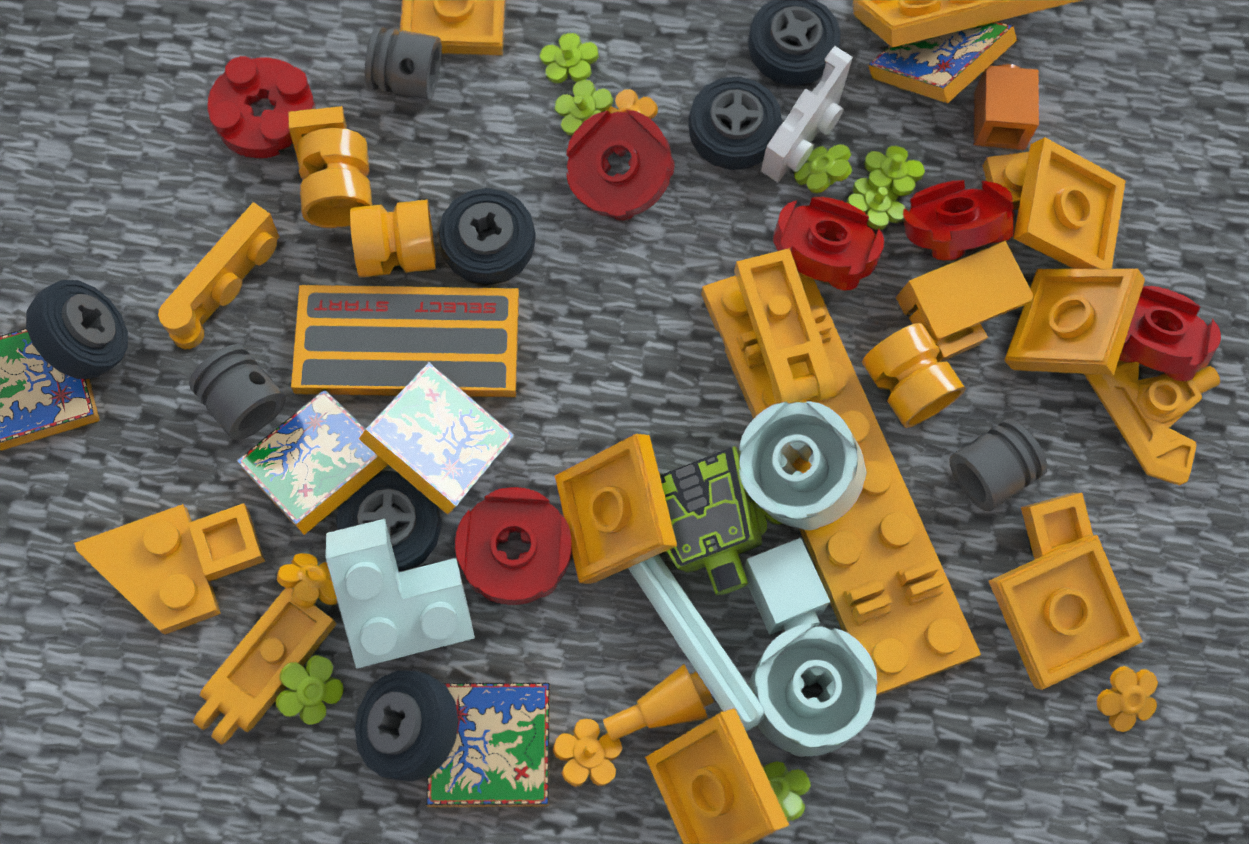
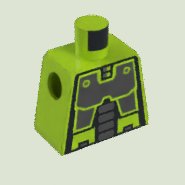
[660,446,762,596]

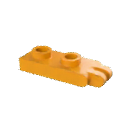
[193,588,337,745]

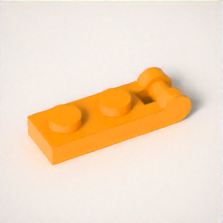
[158,202,280,349]
[734,248,837,404]

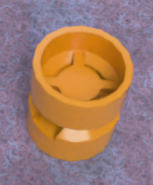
[297,128,372,228]
[350,200,436,278]
[862,323,966,428]

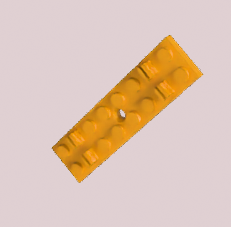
[701,273,981,696]

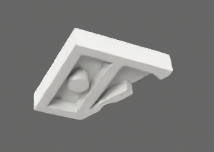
[761,46,853,182]

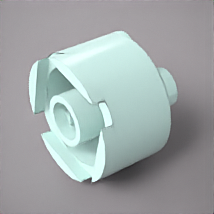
[739,401,867,530]
[749,625,878,757]

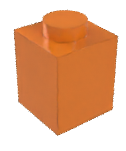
[974,64,1039,150]

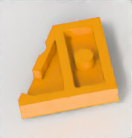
[74,504,221,635]

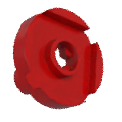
[207,56,316,158]
[566,110,675,220]
[903,180,1014,261]
[773,197,884,291]
[1119,286,1221,382]
[455,487,572,605]

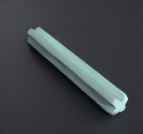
[628,554,764,732]

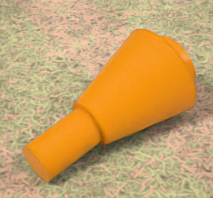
[602,664,714,742]

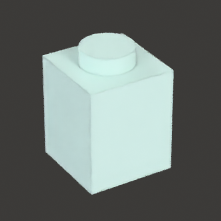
[743,538,830,635]

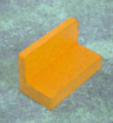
[895,241,1033,341]

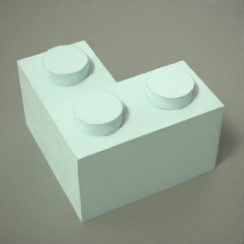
[326,519,475,669]

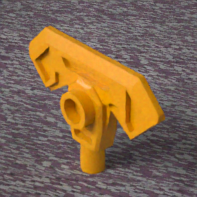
[1084,360,1220,486]

